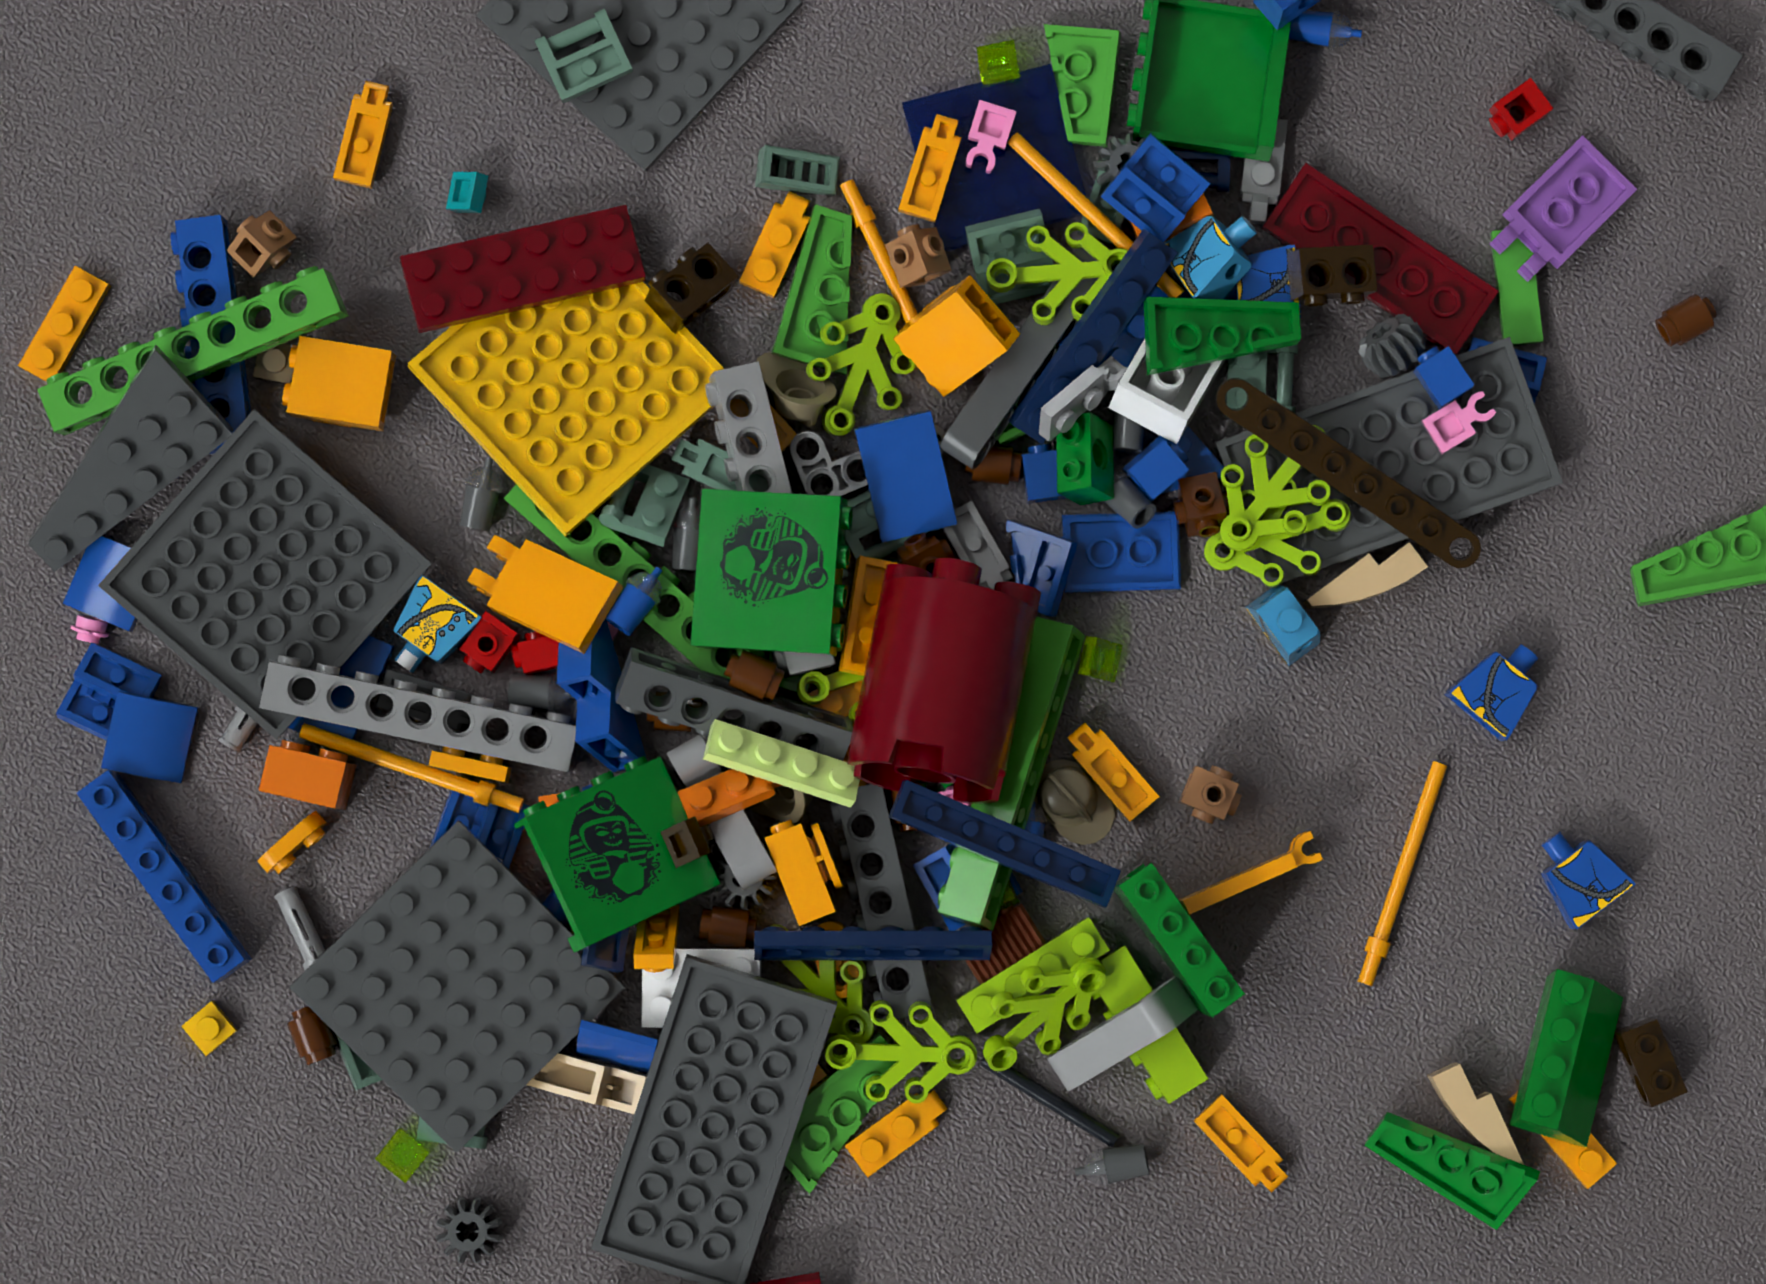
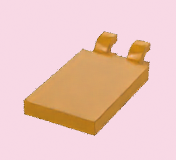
[467,534,623,654]
[1179,831,1323,915]

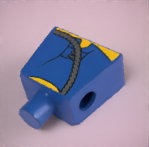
[1223,245,1301,318]
[1444,644,1538,741]
[1541,831,1636,929]

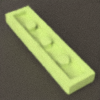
[703,719,860,808]

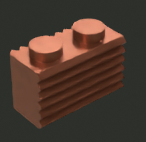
[965,901,1046,985]

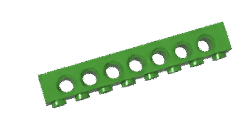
[37,266,349,436]
[503,484,768,679]

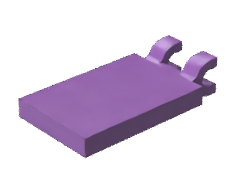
[1490,135,1637,282]

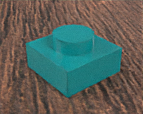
[446,172,489,213]

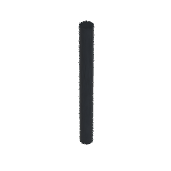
[979,1057,1120,1148]

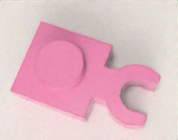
[966,100,1017,174]
[1421,391,1496,454]

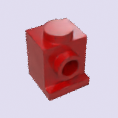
[1489,78,1554,141]
[460,611,521,674]
[511,631,559,675]

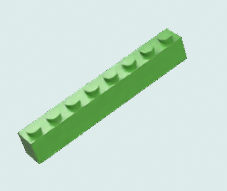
[938,617,1085,931]

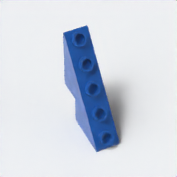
[557,619,647,772]

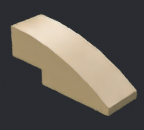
[1303,542,1428,609]
[526,1052,647,1114]
[1427,1062,1524,1165]

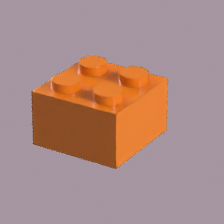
[258,740,357,810]

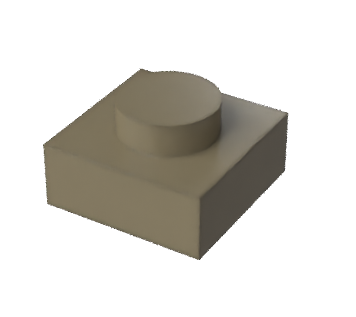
[253,344,294,384]

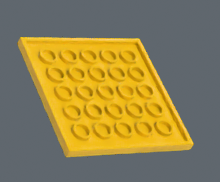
[408,282,724,537]

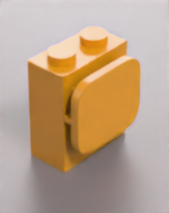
[893,275,1020,397]
[282,336,396,431]
[765,819,844,926]

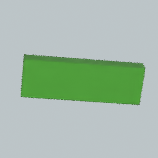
[1490,230,1543,346]

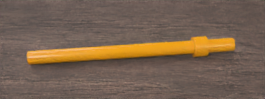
[1007,132,1185,298]
[840,179,940,393]
[299,723,524,813]
[1358,761,1447,986]

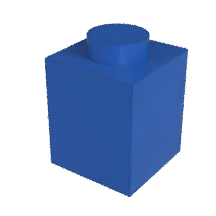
[1413,346,1475,410]
[1126,440,1189,501]
[1021,444,1066,504]

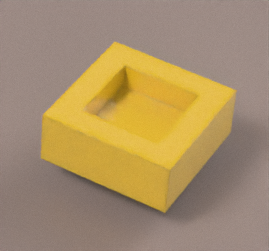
[181,1001,238,1056]

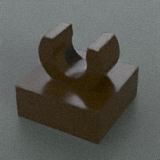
[661,816,715,868]

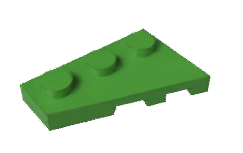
[1044,24,1121,147]

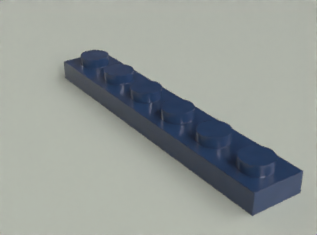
[1008,229,1178,444]
[889,780,1121,908]
[754,926,992,960]

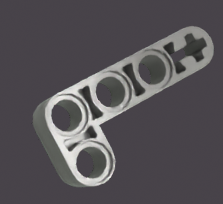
[790,425,946,498]
[666,734,777,890]
[1047,976,1198,1091]

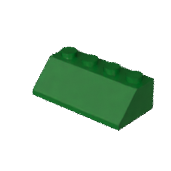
[1510,969,1623,1147]

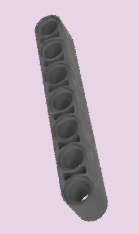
[940,245,1118,470]

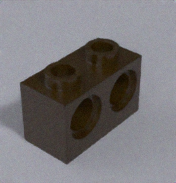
[644,242,739,334]
[1287,245,1377,307]
[1614,1018,1688,1107]

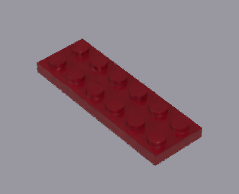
[1262,163,1499,355]
[400,205,646,333]

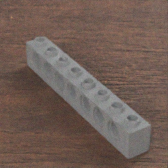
[705,361,835,678]
[259,655,576,772]

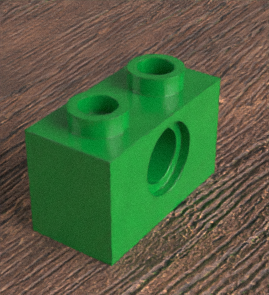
[1056,412,1114,506]

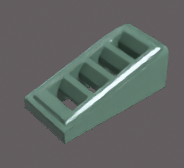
[755,145,840,196]

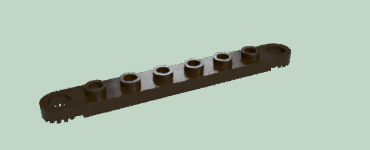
[1216,378,1481,568]

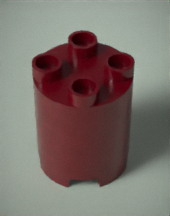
[847,558,1041,804]

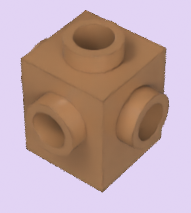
[226,210,297,278]
[885,224,952,288]
[1178,765,1242,824]

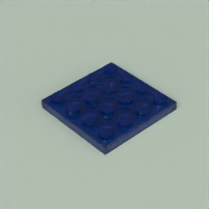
[902,64,1086,252]

